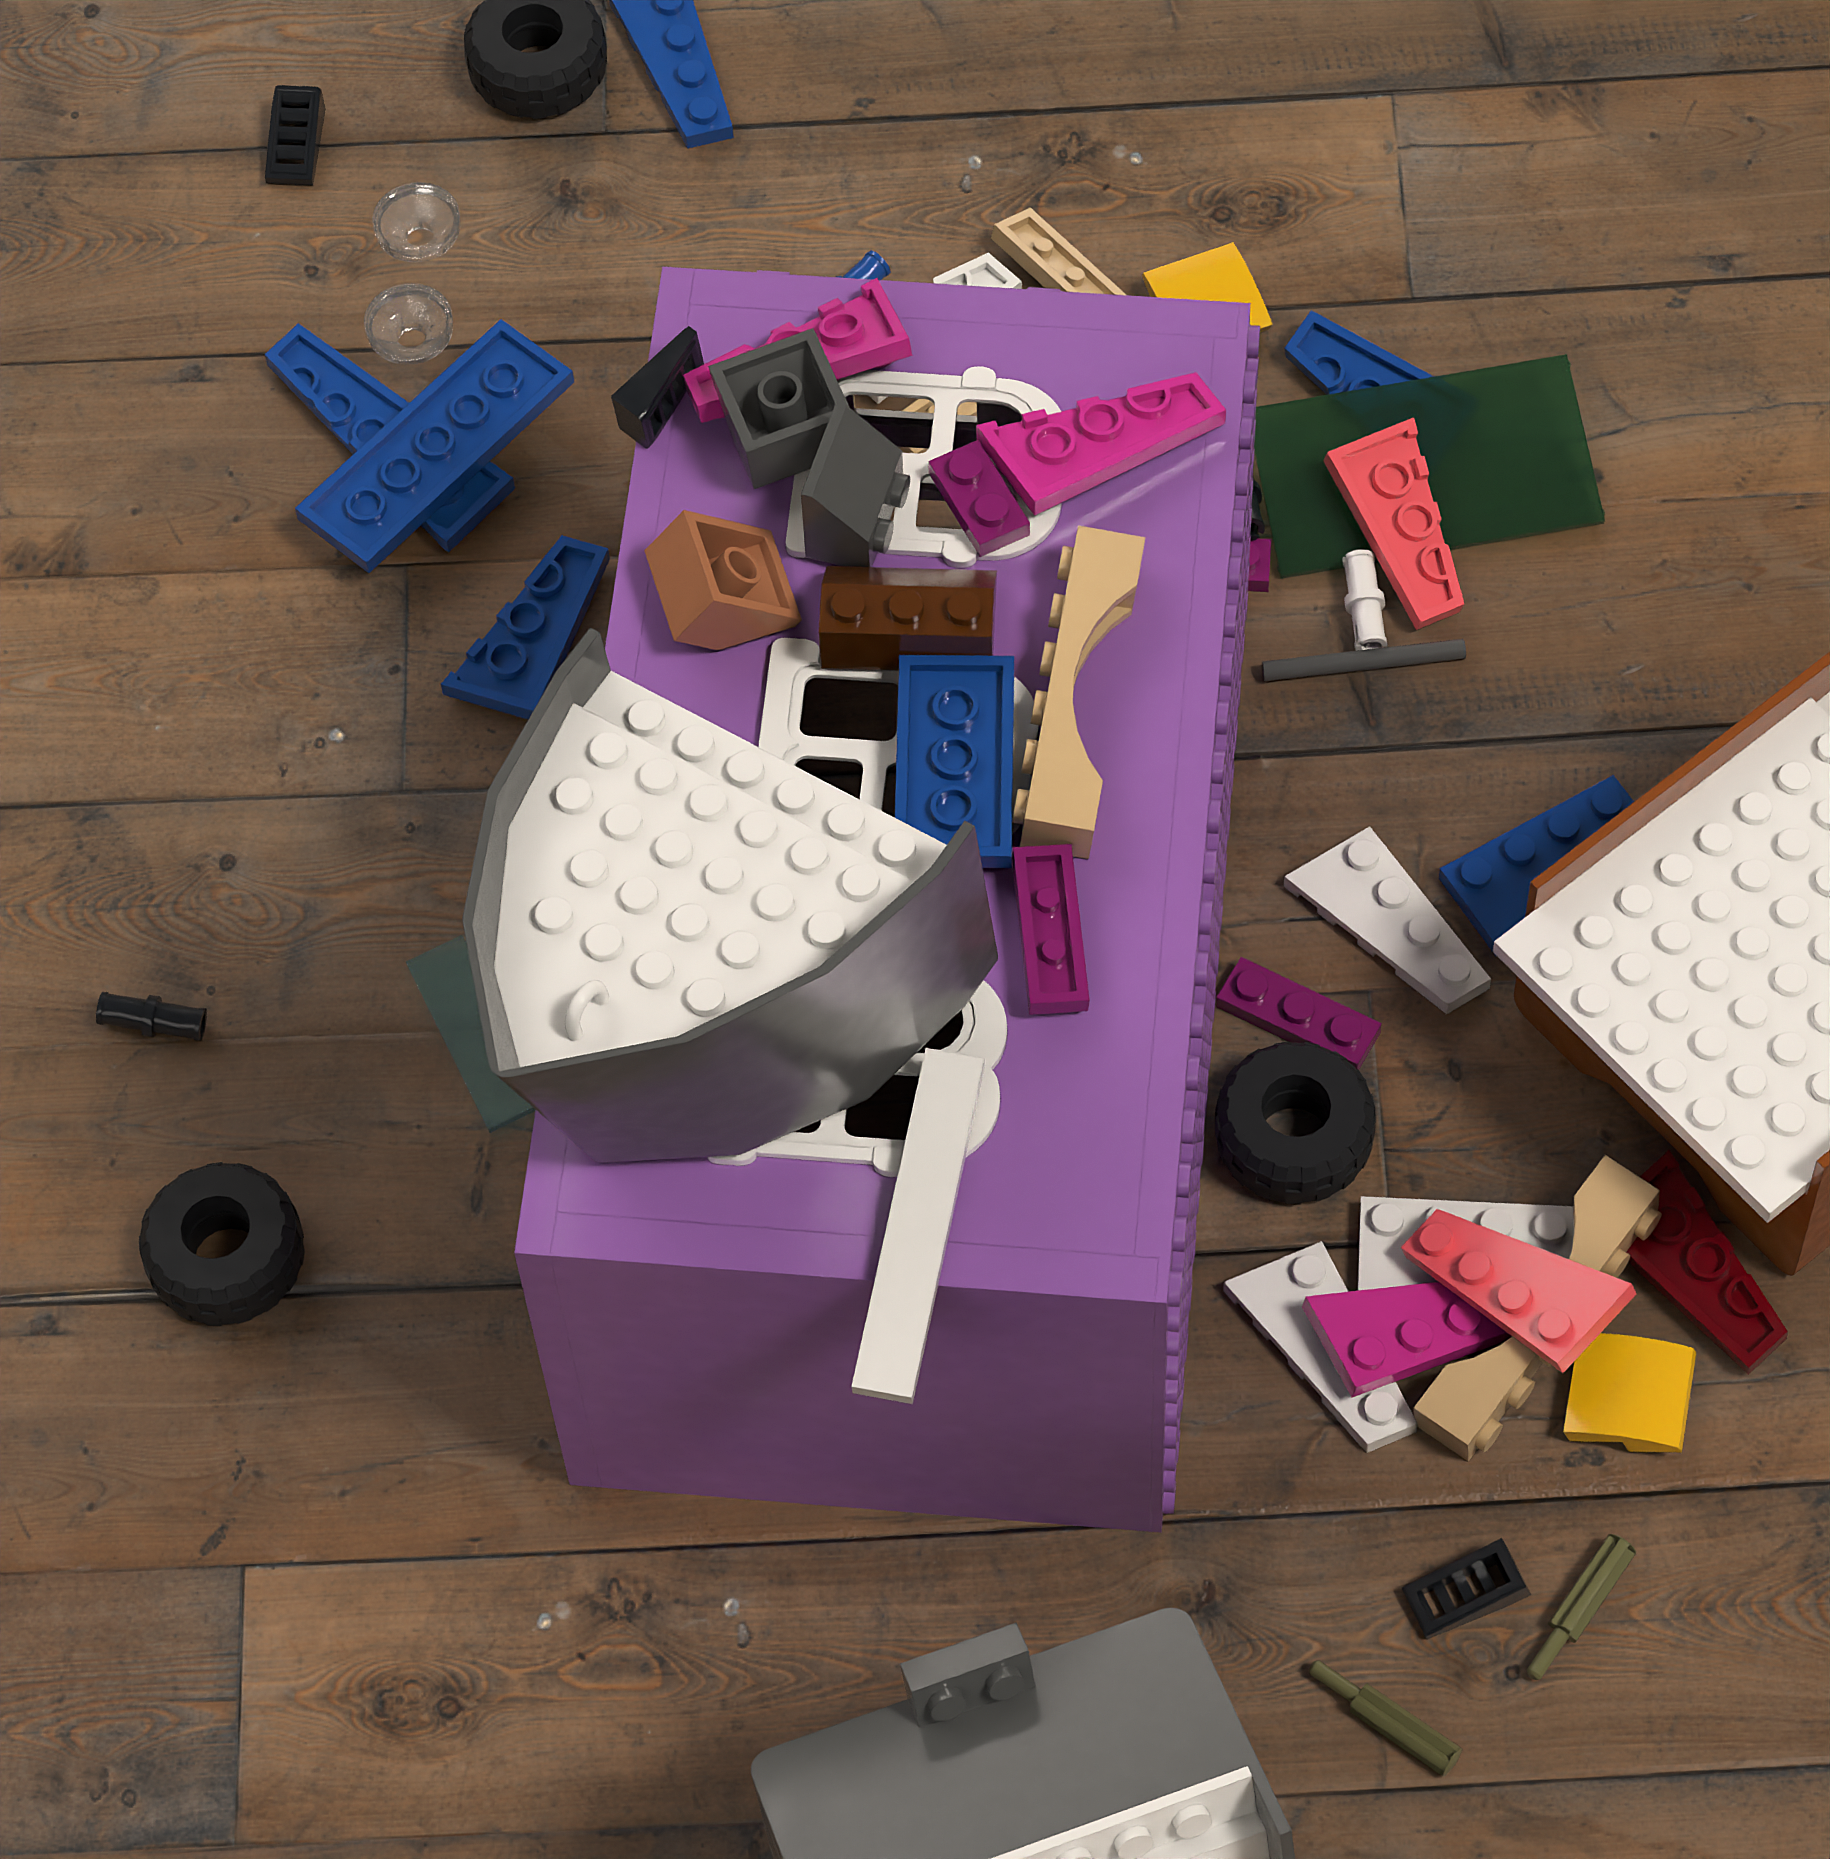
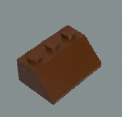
[818,566,997,671]

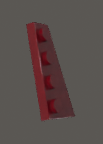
[1626,1150,1788,1375]

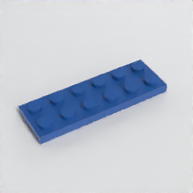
[295,319,574,573]

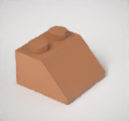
[644,510,802,650]

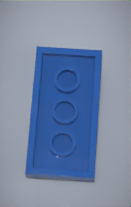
[895,655,1014,868]

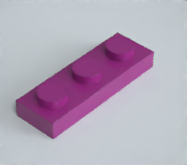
[1012,844,1090,1015]
[1216,957,1382,1070]

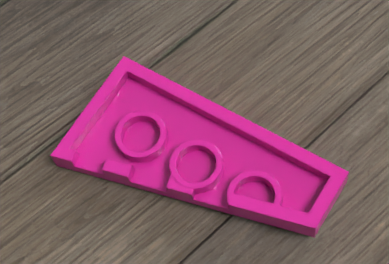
[683,278,913,423]
[1302,1282,1512,1398]

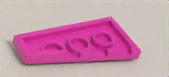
[976,372,1226,515]

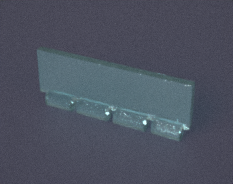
[406,935,535,1133]

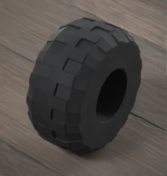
[464,0,607,119]
[1215,1041,1376,1204]
[139,1162,305,1326]

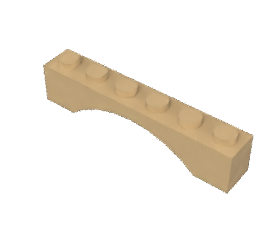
[1012,525,1146,859]
[1414,1155,1662,1462]

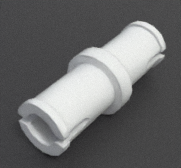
[1342,550,1388,651]

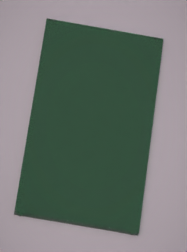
[1254,354,1605,579]

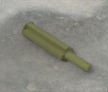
[1527,1534,1636,1680]
[1309,1660,1463,1777]

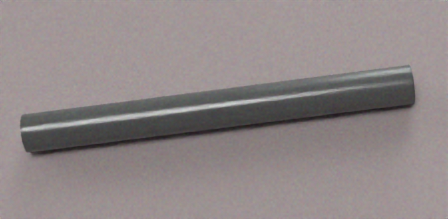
[1262,639,1466,682]

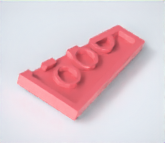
[1323,417,1464,630]
[1401,1209,1636,1373]

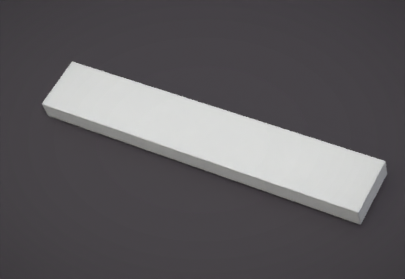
[851,1048,985,1404]

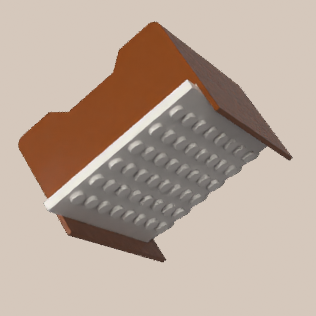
[1493,652,1830,1276]

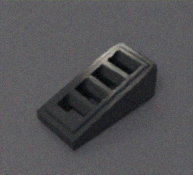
[265,85,326,186]
[611,326,704,449]
[1402,1538,1531,1639]

